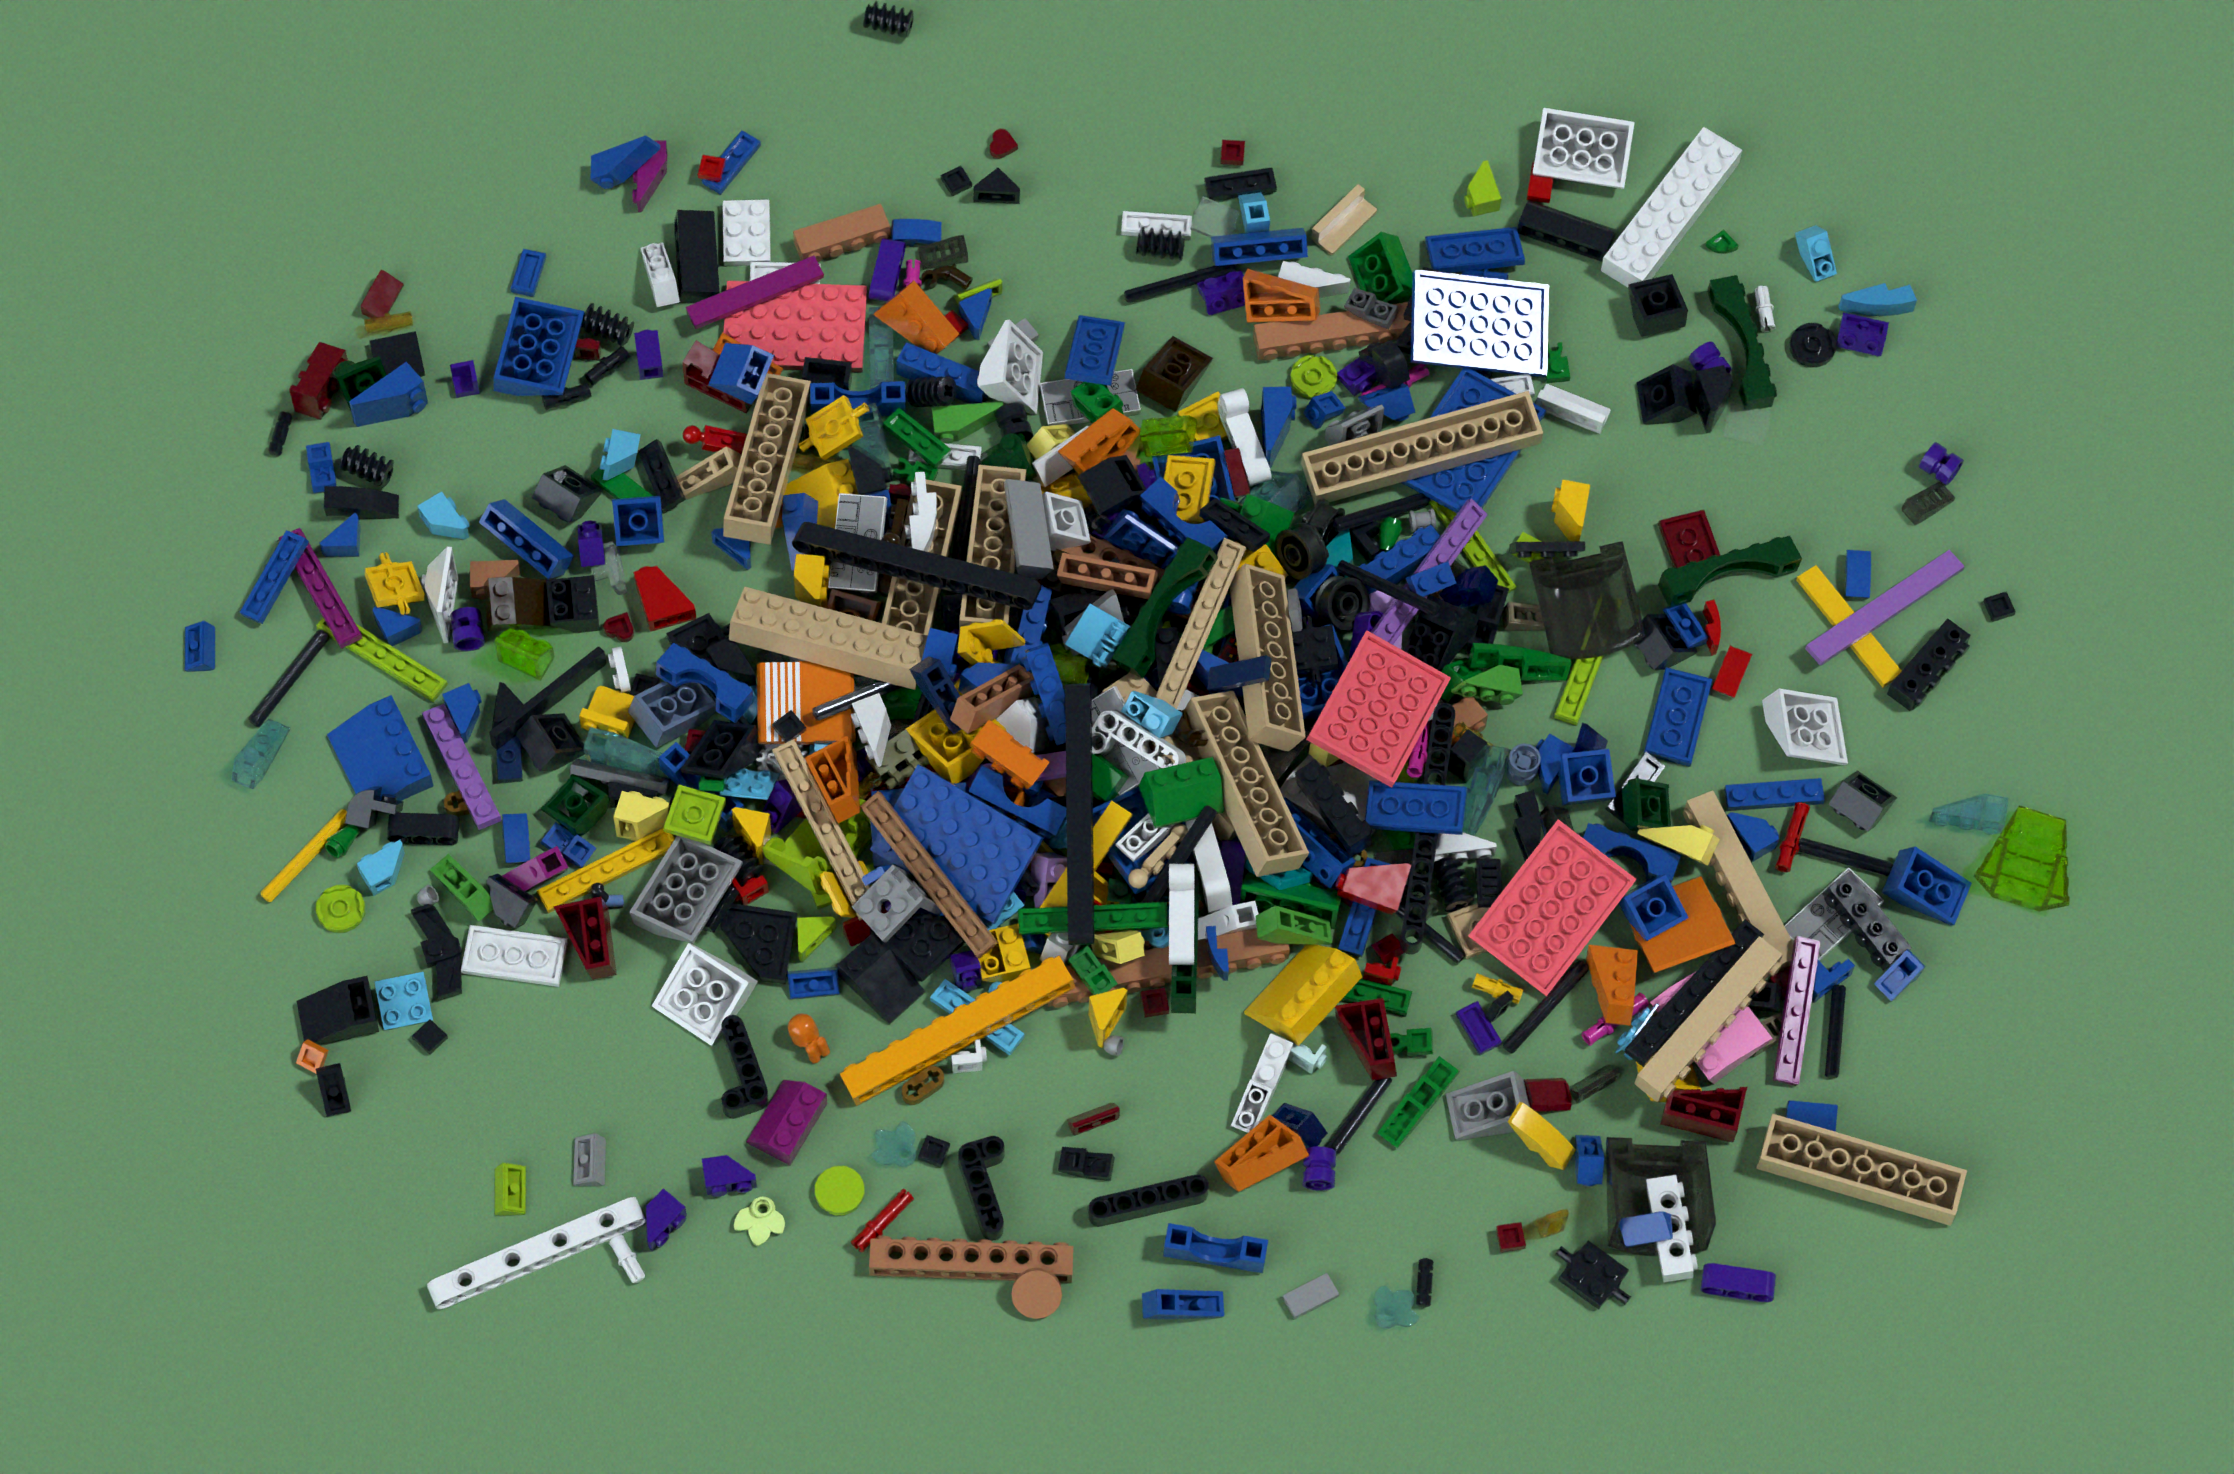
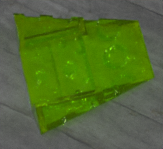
[1974,805,2070,912]

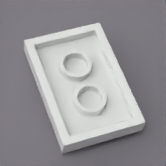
[723,200,771,266]

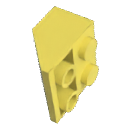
[613,791,670,841]

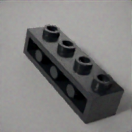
[1887,618,1971,711]
[1295,760,1372,857]
[1822,871,1912,970]

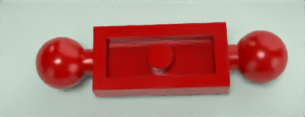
[682,425,747,455]

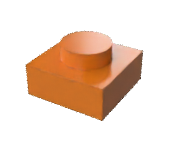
[296,1039,329,1074]

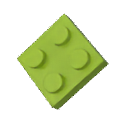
[663,785,726,845]

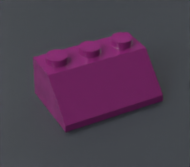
[746,1080,827,1166]

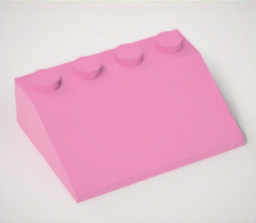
[1650,971,1773,1084]

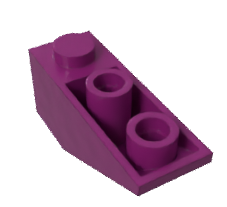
[632,140,668,212]
[502,846,569,891]

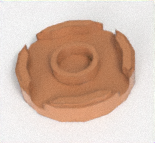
[1011,1268,1062,1319]

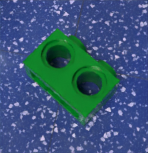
[1070,382,1124,423]

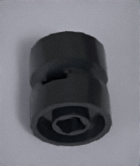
[995,403,1033,443]

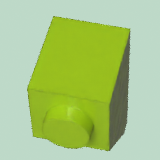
[1464,160,1501,217]

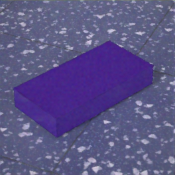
[1455,1001,1502,1055]

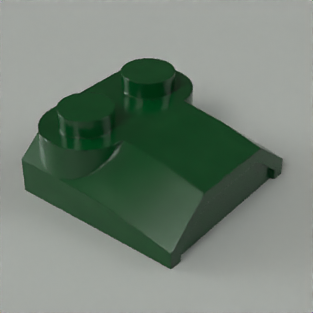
[334,356,387,410]
[980,433,1038,481]
[541,774,610,836]
[1622,778,1671,831]

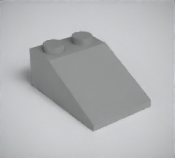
[1325,404,1384,446]
[1446,1071,1530,1141]

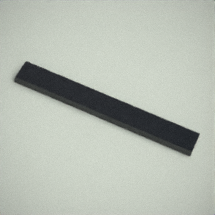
[1624,919,1764,1067]

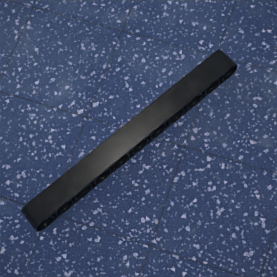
[792,522,1042,610]
[1065,683,1094,945]
[1400,703,1456,955]

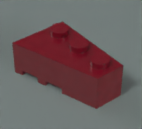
[682,340,755,414]

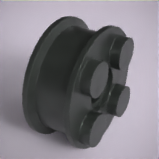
[1302,499,1345,546]
[1274,523,1329,580]
[1315,576,1370,630]

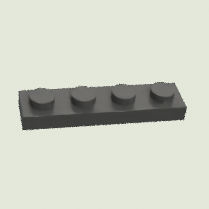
[570,758,671,795]

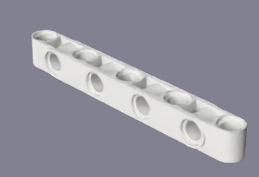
[427,1197,646,1309]

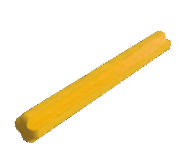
[260,809,347,902]

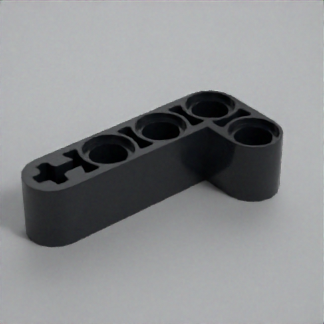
[721,1015,769,1119]
[958,1136,1005,1241]

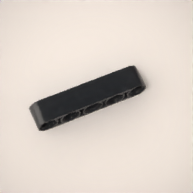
[1088,1174,1209,1227]

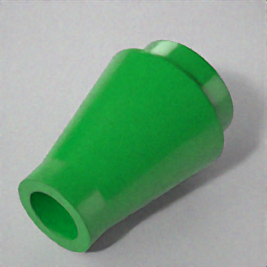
[1379,517,1403,553]
[325,824,360,858]

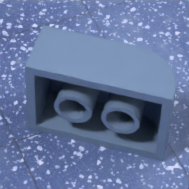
[628,681,716,748]

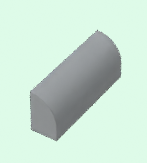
[1004,479,1054,579]

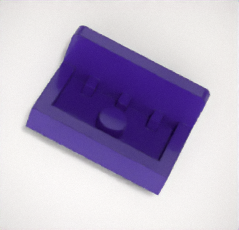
[1197,271,1245,315]

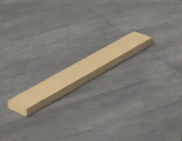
[1155,538,1246,709]
[772,739,882,921]

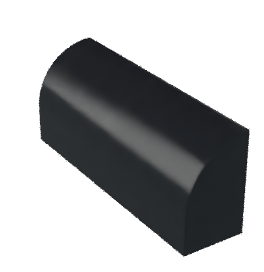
[1517,200,1616,262]
[674,210,720,303]

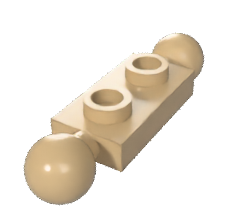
[1128,824,1188,888]

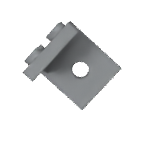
[852,865,942,942]

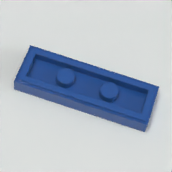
[702,130,761,195]

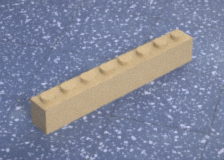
[1683,790,1794,976]
[1634,936,1783,1102]

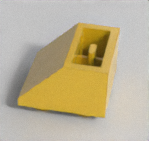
[794,554,830,608]
[978,923,1031,982]

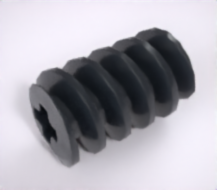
[863,1,913,37]
[1136,227,1185,261]
[582,302,634,346]
[905,376,957,407]
[340,444,394,488]
[714,834,764,887]
[1433,857,1474,912]

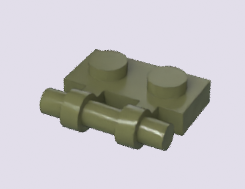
[865,729,929,790]

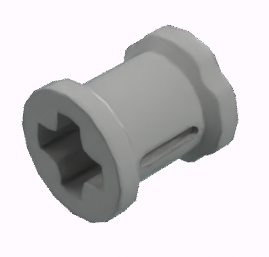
[1409,509,1436,532]

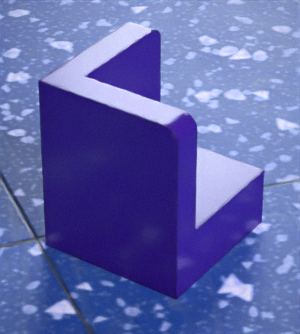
[450,360,480,398]

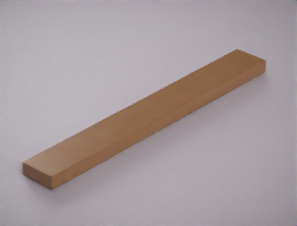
[860,791,998,958]

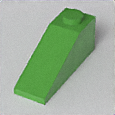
[932,401,1003,444]
[430,854,493,922]
[1255,905,1332,945]

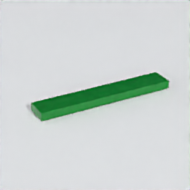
[1018,902,1168,935]

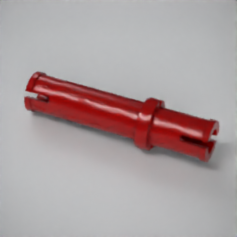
[1775,802,1810,873]
[851,1189,914,1253]

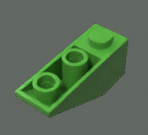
[1451,665,1523,705]

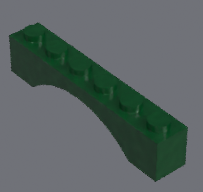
[1707,275,1777,412]
[1658,536,1802,608]
[1112,537,1218,679]
[1171,871,1199,1014]

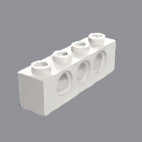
[1646,1175,1698,1282]

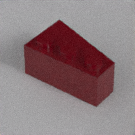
[289,342,349,420]
[553,897,617,980]
[1335,998,1397,1080]
[1660,1087,1747,1143]

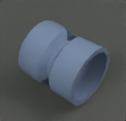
[1506,743,1541,786]

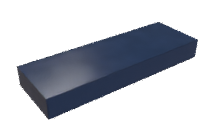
[1207,655,1272,693]

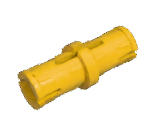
[1472,973,1524,1004]

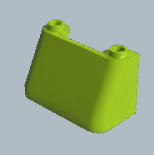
[762,791,872,895]

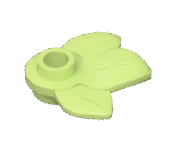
[734,1197,785,1246]

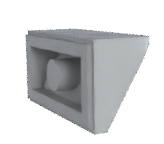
[573,1133,606,1186]

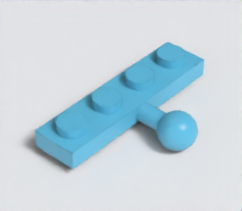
[930,979,1025,1056]

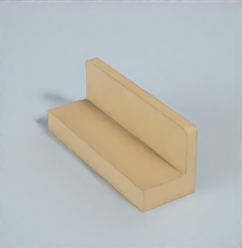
[1311,184,1377,255]

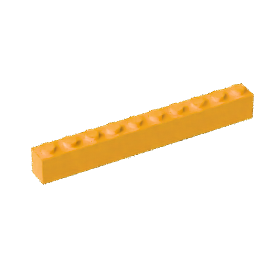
[840,956,1075,1106]

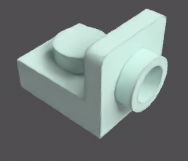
[1288,1044,1328,1074]

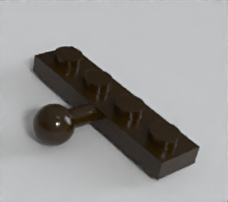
[877,499,909,597]

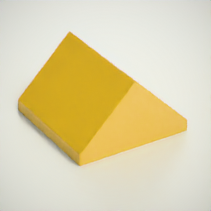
[731,807,771,865]
[1088,988,1128,1048]

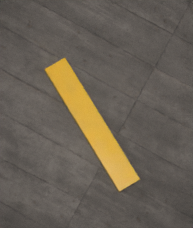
[1796,565,1902,688]
[1040,800,1133,937]
[536,827,675,913]

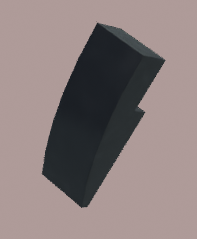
[324,486,399,520]
[1466,582,1509,655]
[1512,790,1541,861]

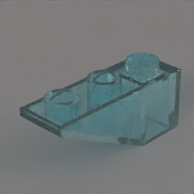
[853,403,893,477]
[231,719,290,789]
[584,727,662,776]
[1929,794,2008,834]

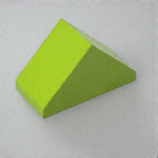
[797,916,836,962]

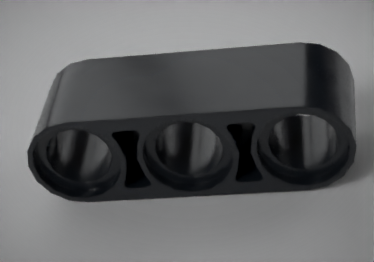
[387,812,460,845]

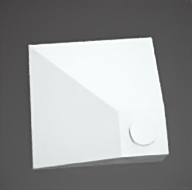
[977,319,1043,415]
[421,547,458,643]
[1762,688,1848,765]
[652,943,758,1046]

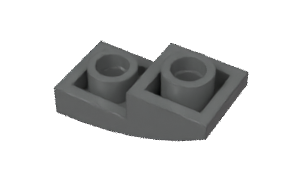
[1344,288,1399,329]

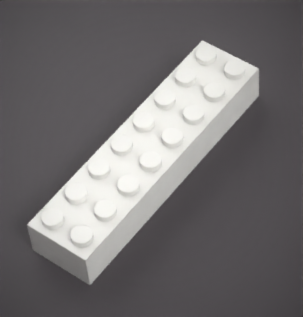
[1601,127,1742,287]

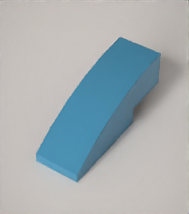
[1838,283,1917,316]

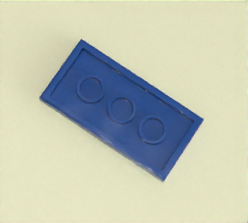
[1425,227,1525,273]
[1064,315,1125,386]
[1644,667,1713,767]
[1365,780,1467,835]

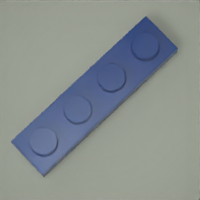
[240,530,309,624]
[1724,778,1825,811]
[1338,857,1391,958]

